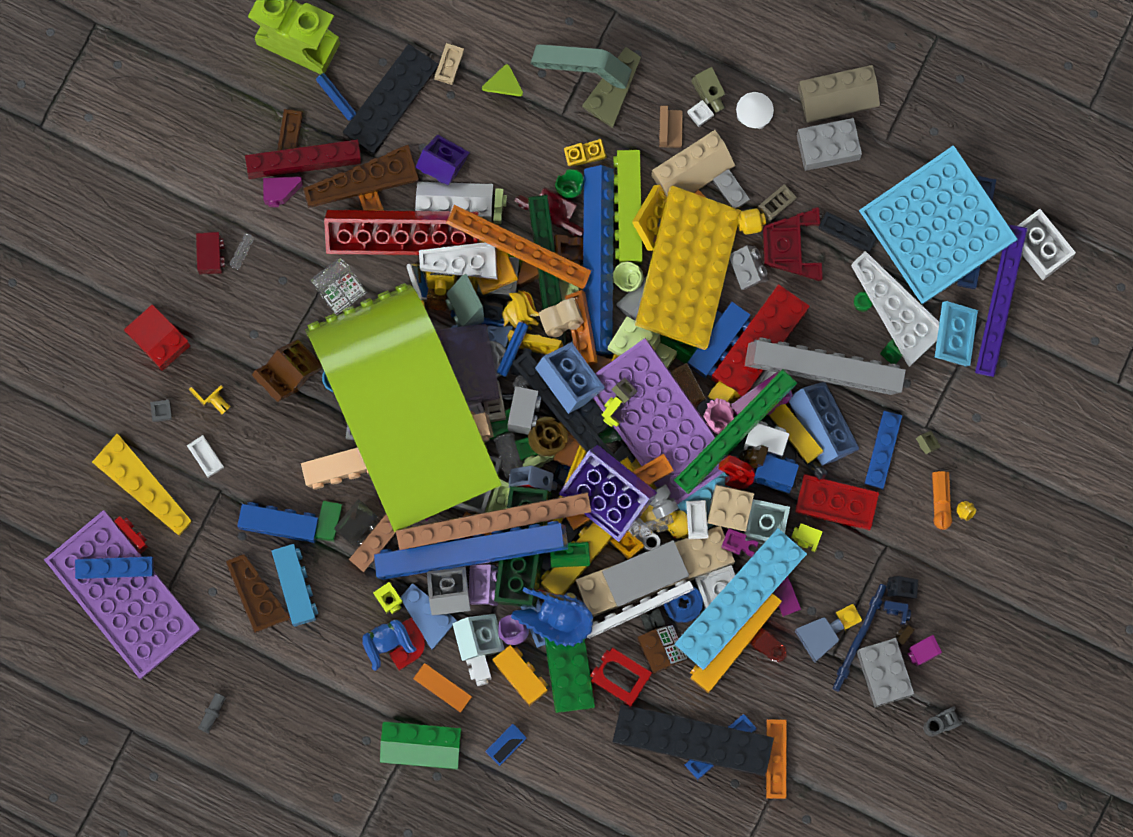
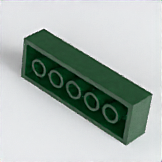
[494,486,552,608]

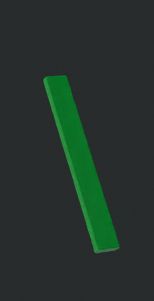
[674,369,797,494]

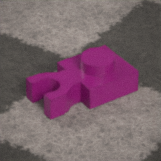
[721,528,759,557]

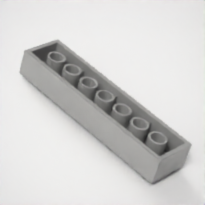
[745,338,905,395]

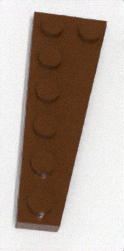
[303,145,418,208]

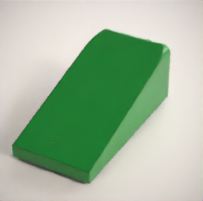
[315,501,342,542]

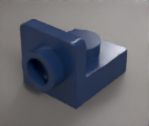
[882,601,911,625]

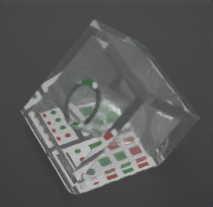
[310,257,367,315]

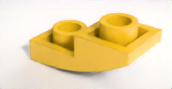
[564,139,607,167]

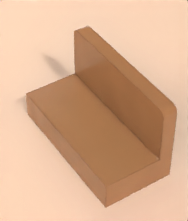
[659,106,682,148]

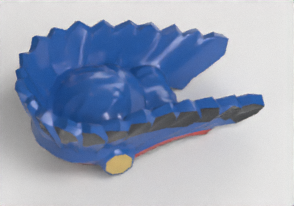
[511,586,593,647]

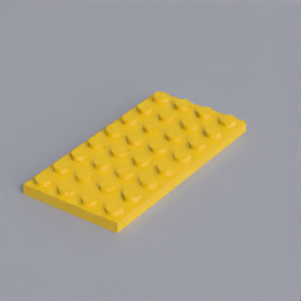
[635,185,741,350]

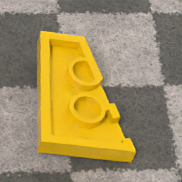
[632,185,667,251]

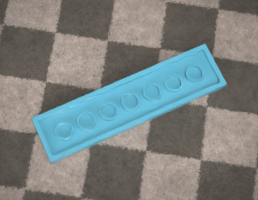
[674,528,807,670]

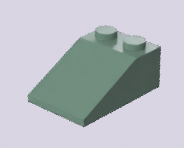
[445,274,484,331]

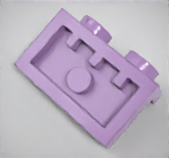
[469,565,499,606]

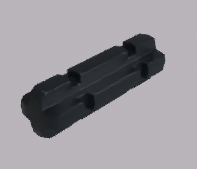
[798,453,827,480]

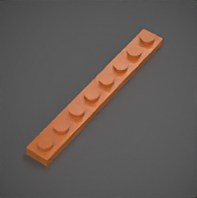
[446,205,591,289]

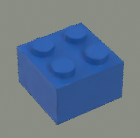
[753,452,799,493]

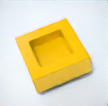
[835,604,862,630]

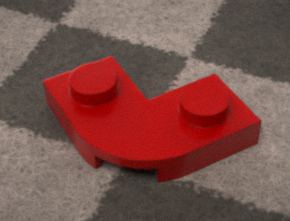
[718,455,755,490]
[389,617,425,671]

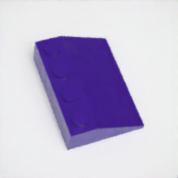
[559,445,657,542]

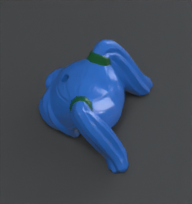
[363,620,417,671]

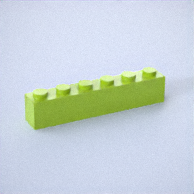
[613,150,642,265]

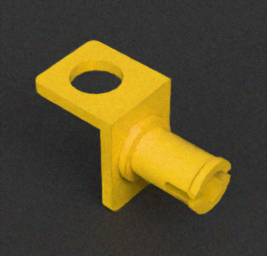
[189,385,231,415]

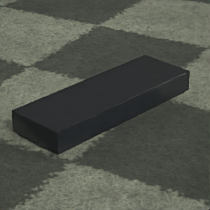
[818,211,877,254]

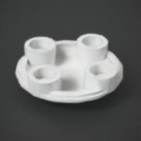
[736,92,774,129]

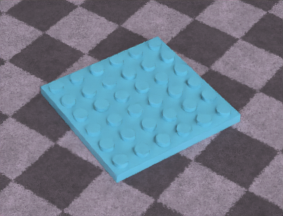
[859,145,1018,304]

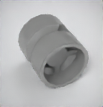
[649,484,679,520]

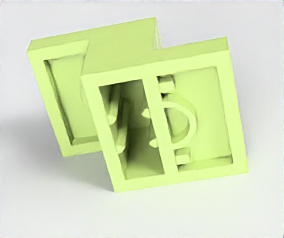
[608,317,677,368]

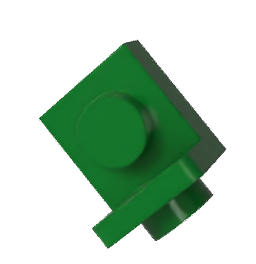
[880,338,902,364]

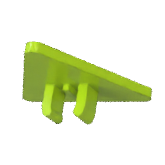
[482,64,523,96]

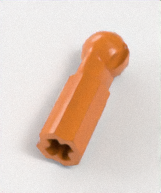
[932,471,952,530]

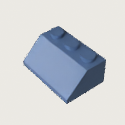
[535,342,605,414]

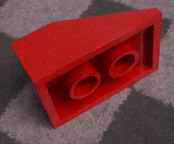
[124,305,190,371]

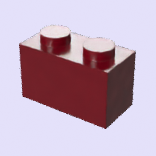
[196,232,225,275]

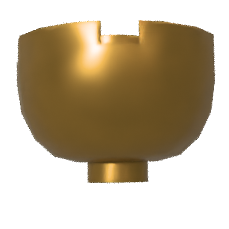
[528,417,568,456]

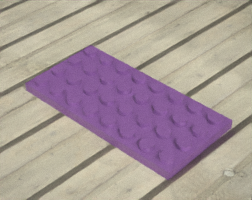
[594,338,729,504]
[44,510,201,679]

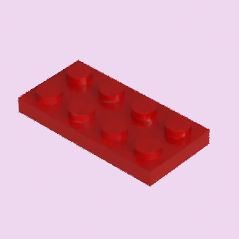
[795,474,879,531]

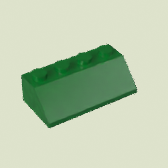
[380,722,462,769]

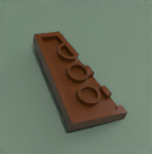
[226,554,291,633]

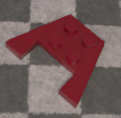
[763,207,822,281]

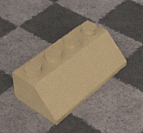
[652,130,735,196]

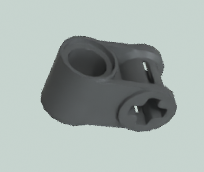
[923,706,963,737]

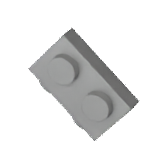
[729,246,768,290]

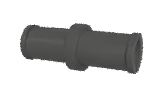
[198,693,226,734]

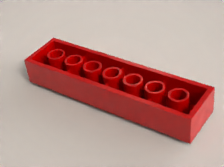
[324,210,480,255]

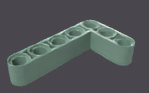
[531,45,632,89]

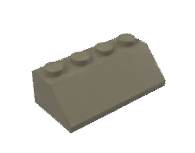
[798,65,880,123]

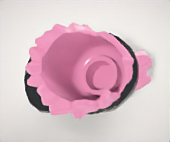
[696,398,734,436]

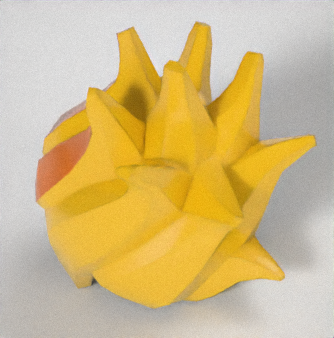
[502,291,539,330]

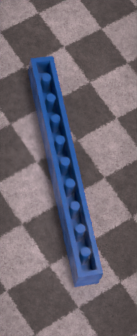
[583,165,614,356]
[374,521,568,580]

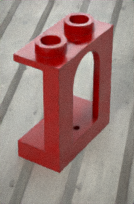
[590,648,652,706]

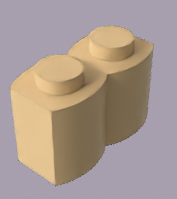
[538,298,584,338]

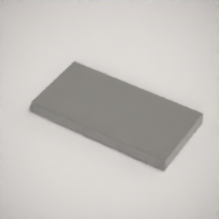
[602,540,689,607]

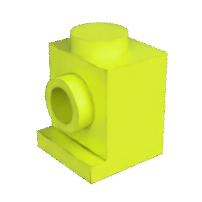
[791,524,822,552]
[373,582,403,614]

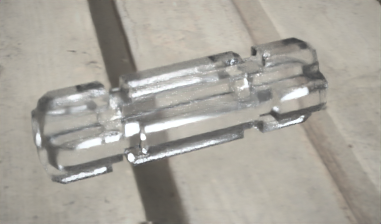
[230,233,254,269]

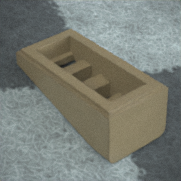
[757,184,797,224]
[480,381,506,422]

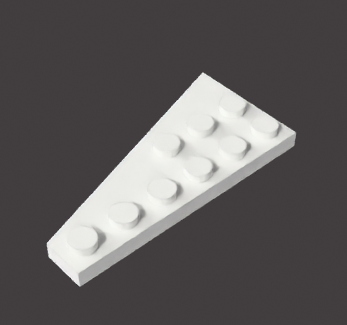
[851,251,939,367]

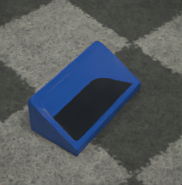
[485,724,527,766]

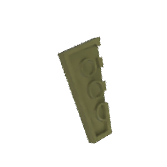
[582,47,641,128]

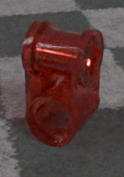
[750,628,786,663]

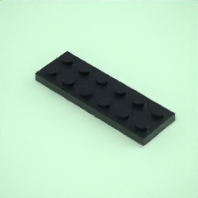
[343,43,439,155]

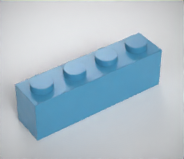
[271,544,318,627]

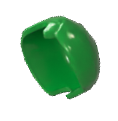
[555,169,584,199]

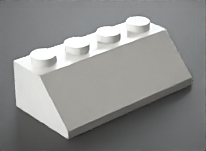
[415,182,493,222]

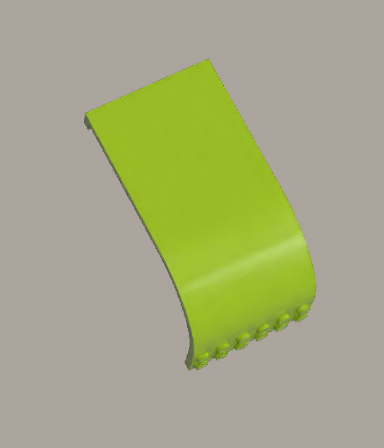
[305,283,502,532]

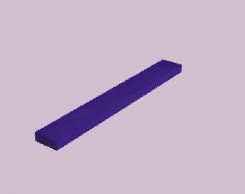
[975,224,1028,377]

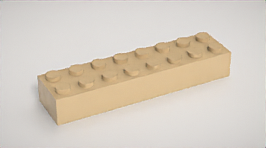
[575,526,735,617]

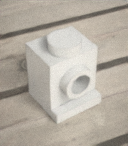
[466,655,491,686]

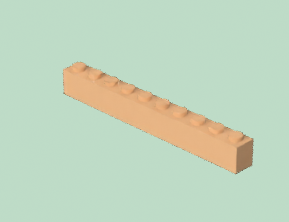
[301,412,494,489]

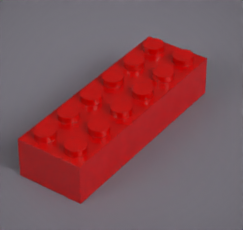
[711,284,810,397]

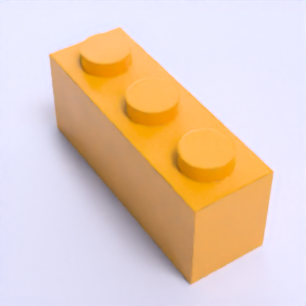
[492,645,548,707]

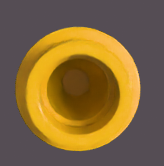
[957,501,977,521]

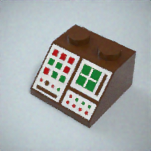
[637,624,688,675]

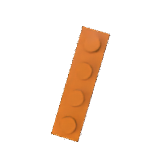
[565,290,598,366]
[766,719,786,799]

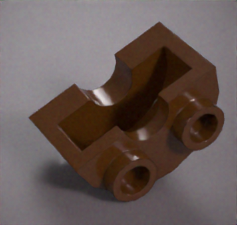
[554,234,583,266]

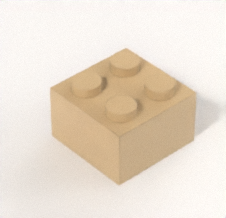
[707,484,754,531]

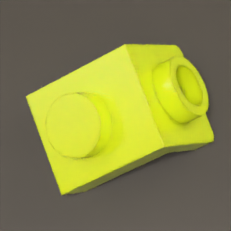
[602,396,623,427]

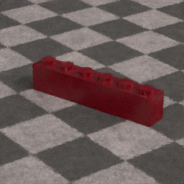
[245,140,361,179]

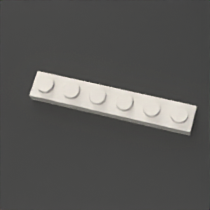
[587,580,695,639]

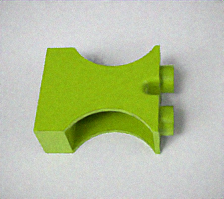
[248,0,340,74]

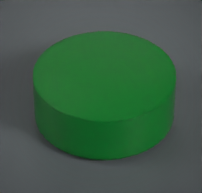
[853,292,873,312]

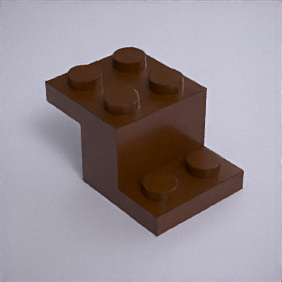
[252,339,323,402]

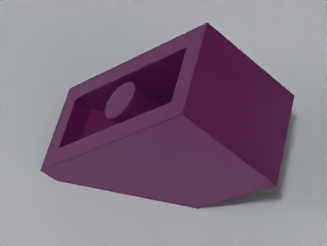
[263,177,303,207]
[907,635,942,667]

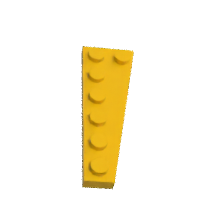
[92,434,192,536]

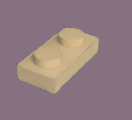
[434,43,464,85]

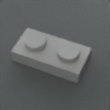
[713,169,750,209]

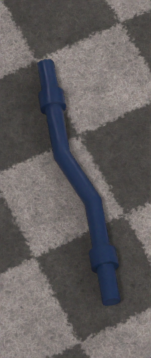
[832,584,886,692]

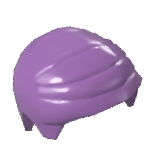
[498,614,529,645]

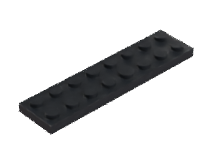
[612,704,774,777]

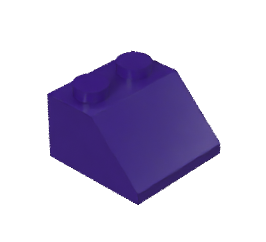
[416,135,470,185]

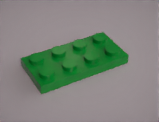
[544,637,595,713]

